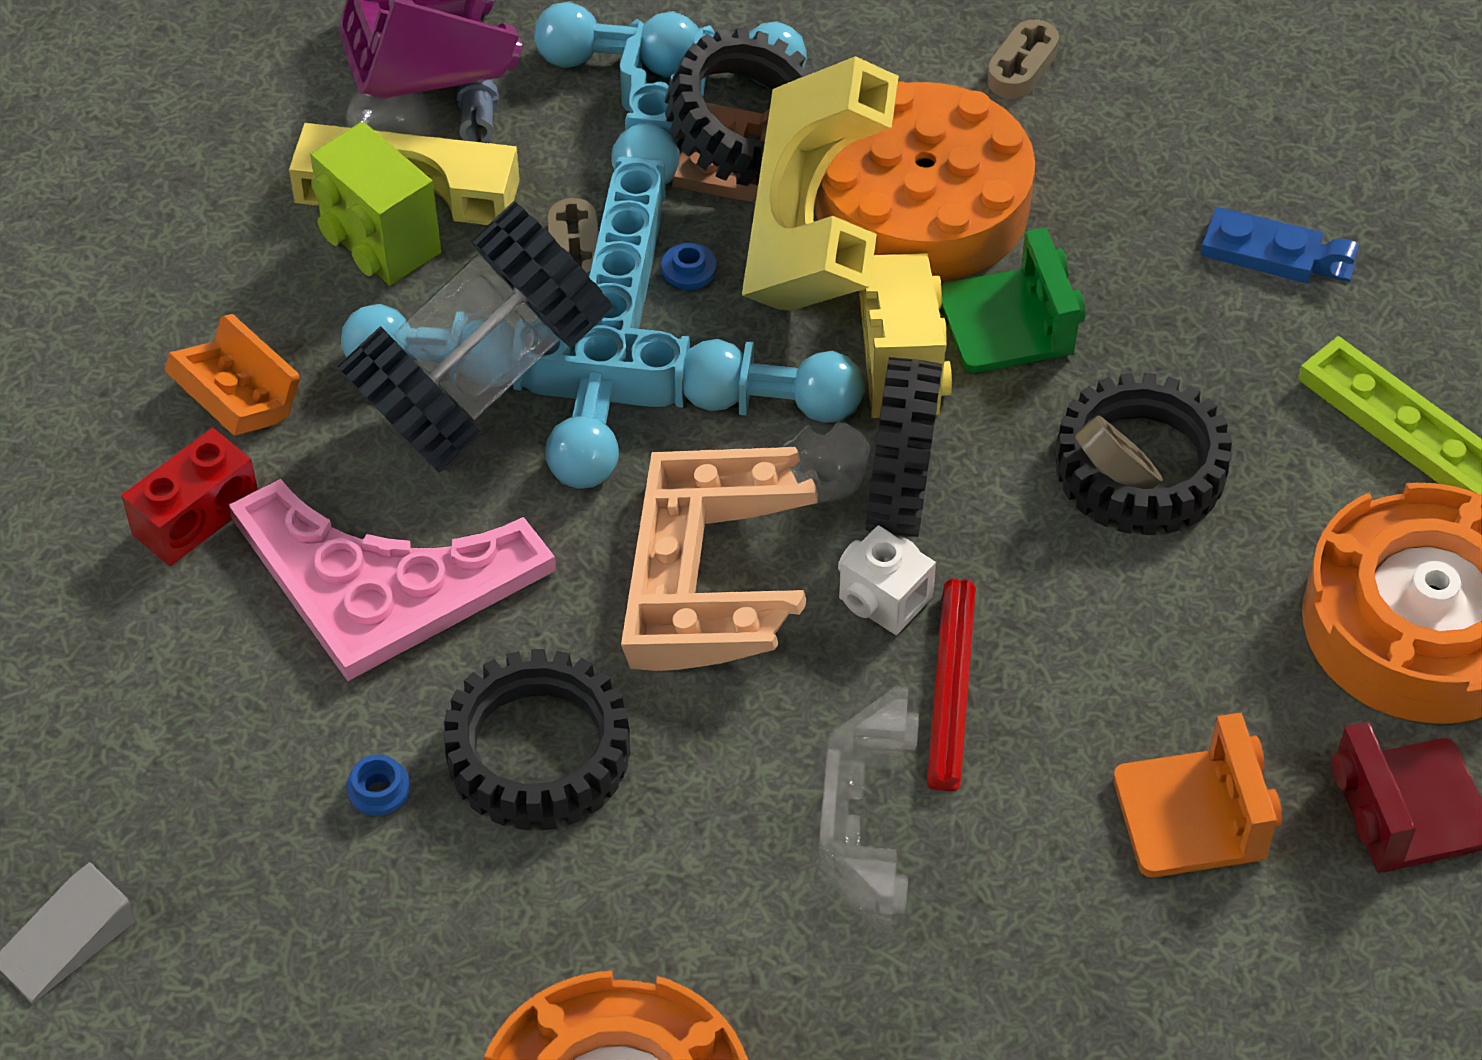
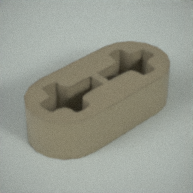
[987,19,1059,99]
[547,198,599,275]
[1075,415,1163,489]

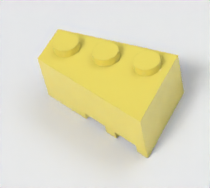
[859,253,952,418]

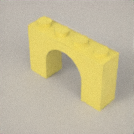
[742,56,899,311]

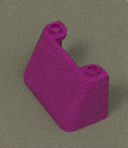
[339,0,522,100]

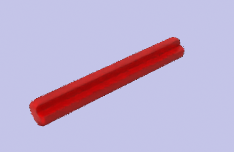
[927,578,976,791]

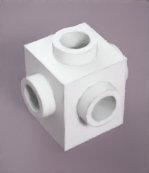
[838,525,936,636]

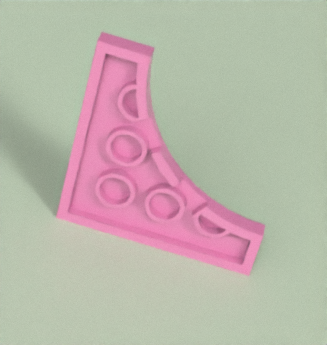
[229,479,556,681]

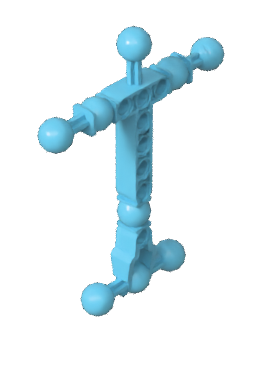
[341,1,865,489]

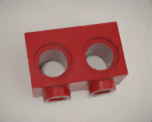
[121,427,258,567]

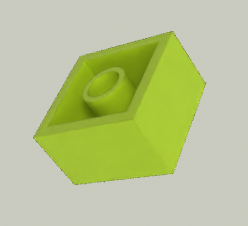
[310,121,441,286]

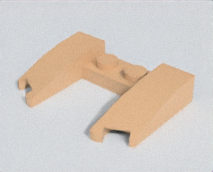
[621,447,818,671]

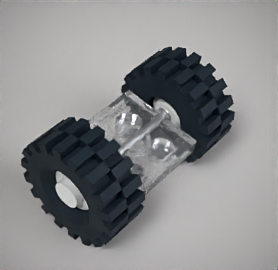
[338,201,614,473]

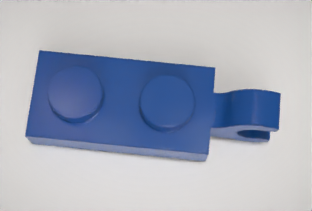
[1201,207,1359,284]

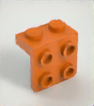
[1113,712,1282,878]

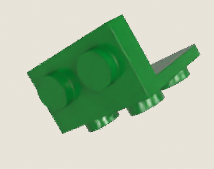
[941,227,1086,373]

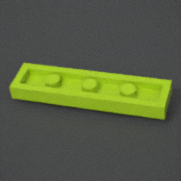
[1298,336,1482,495]

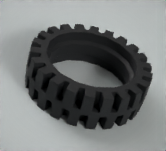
[665,28,817,186]
[865,357,942,537]
[1055,373,1232,535]
[443,649,630,831]

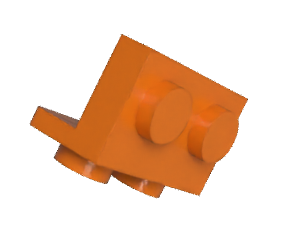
[164,314,300,436]

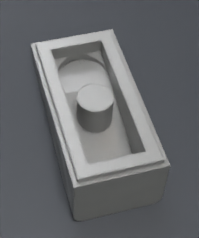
[0,862,136,1005]

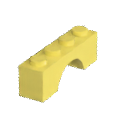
[289,123,520,225]

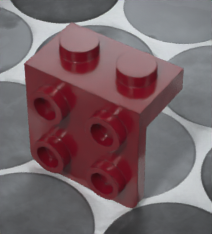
[1332,722,1482,873]

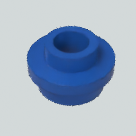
[661,243,717,290]
[346,754,410,816]

